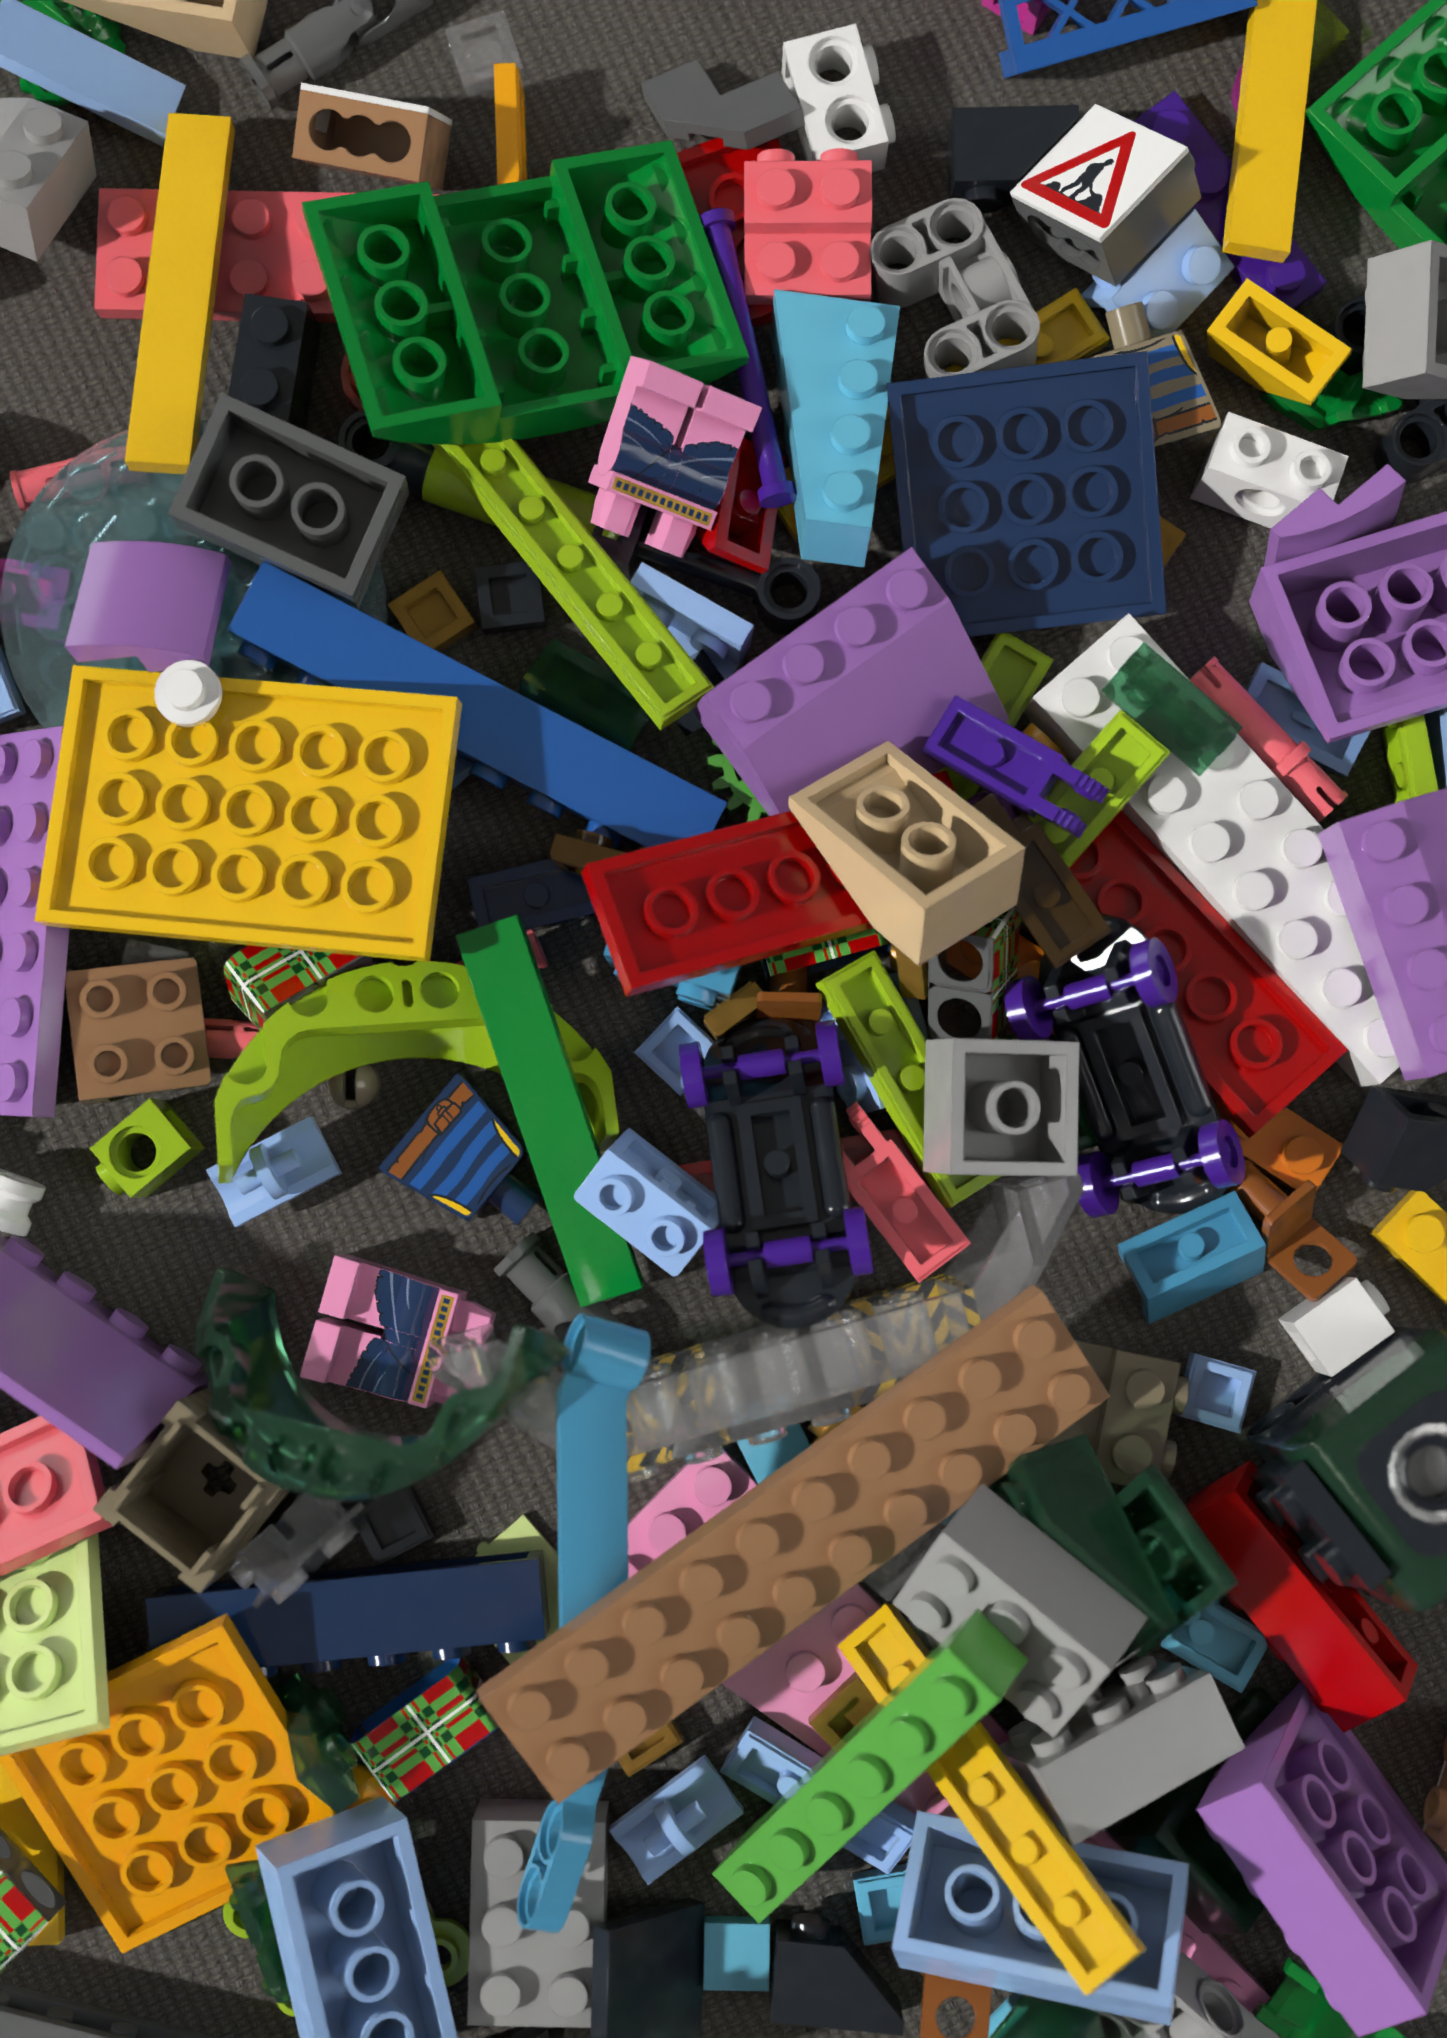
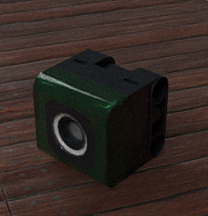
[1246,1324,1447,1613]

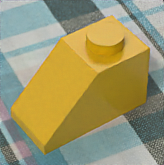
[1207,278,1352,406]

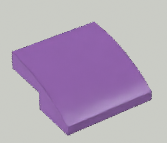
[1264,464,1406,566]
[65,541,232,672]

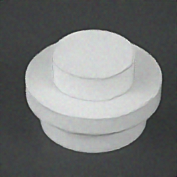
[154,660,222,727]

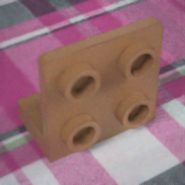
[65,958,211,1105]

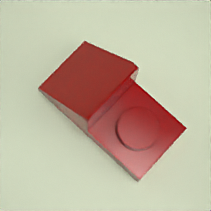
[695,437,785,574]

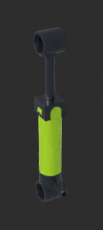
[338,410,821,635]

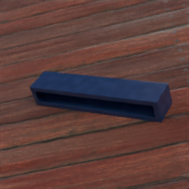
[145,1550,550,1677]

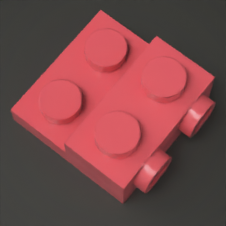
[744,148,872,305]

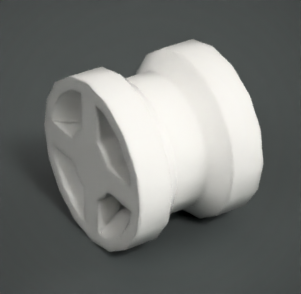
[0,1169,46,1236]

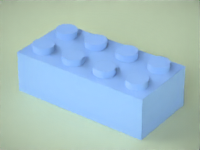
[255,1797,457,2038]
[892,1810,1189,2026]

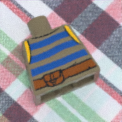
[1091,301,1222,447]

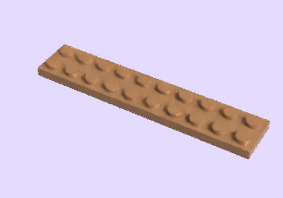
[477,1284,1110,1804]

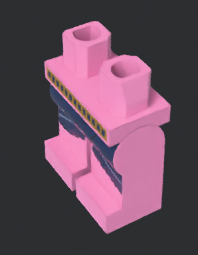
[588,356,762,558]
[299,1254,496,1408]

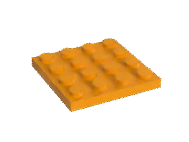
[0,1613,345,1954]

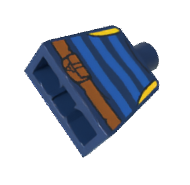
[378,1073,542,1226]

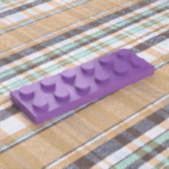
[0,726,69,1118]

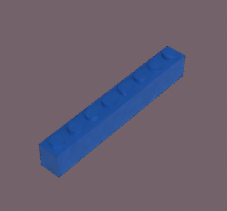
[227,560,727,849]

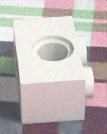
[1190,411,1349,528]

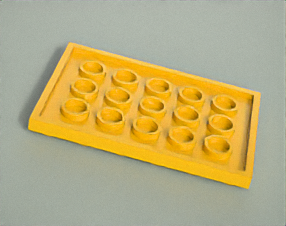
[34,665,462,962]

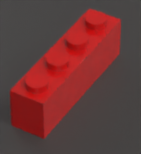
[1175,1460,1418,1733]

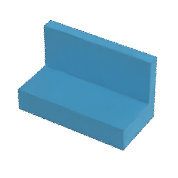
[1118,1191,1266,1325]

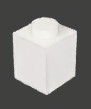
[1278,1276,1395,1377]

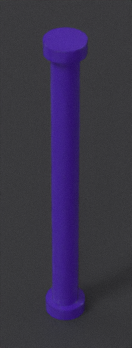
[699,208,797,508]

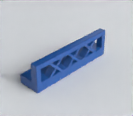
[998,0,1257,78]

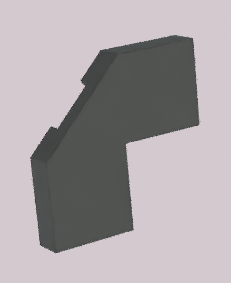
[641,59,805,150]

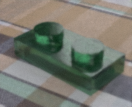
[518,638,652,752]
[278,1672,359,1814]

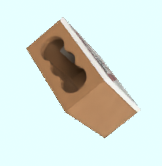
[292,82,453,191]

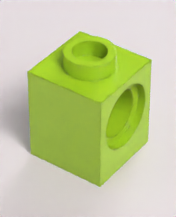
[89,1098,205,1198]

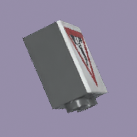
[1010,104,1202,287]

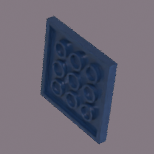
[887,351,1166,637]

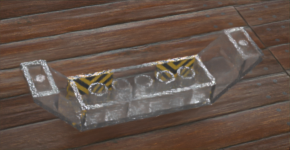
[429,1173,1084,1484]

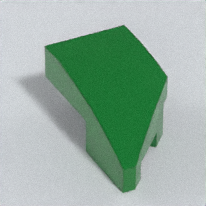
[1260,369,1403,432]

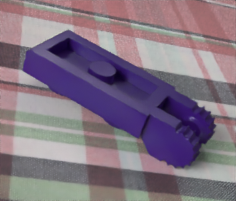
[921,695,1109,839]

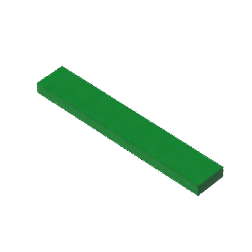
[455,914,645,1308]

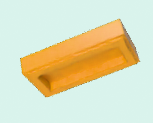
[494,63,527,185]

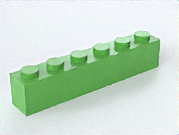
[712,1609,1029,1923]

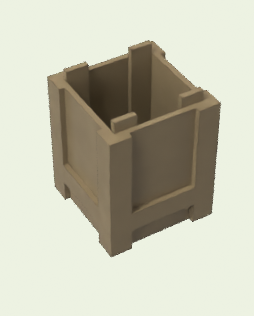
[93,1387,314,1594]

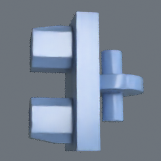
[206,1116,342,1227]
[609,1754,744,1885]

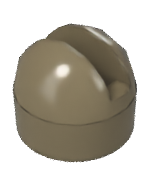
[327,1064,381,1110]

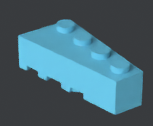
[770,289,900,567]

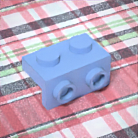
[1081,209,1235,338]

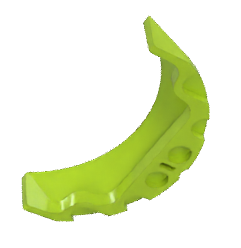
[214,961,619,1184]

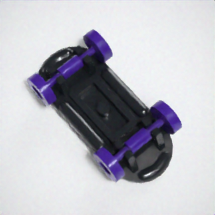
[1004,914,1245,1218]
[679,1017,874,1329]

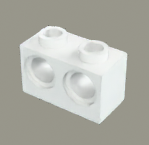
[782,23,896,172]

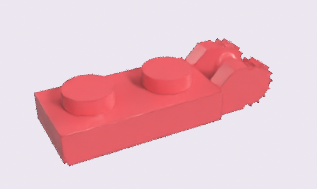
[841,1101,971,1283]

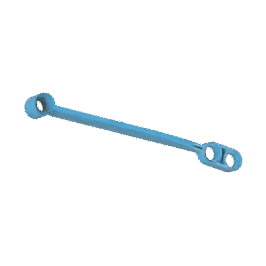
[517,1313,651,1934]

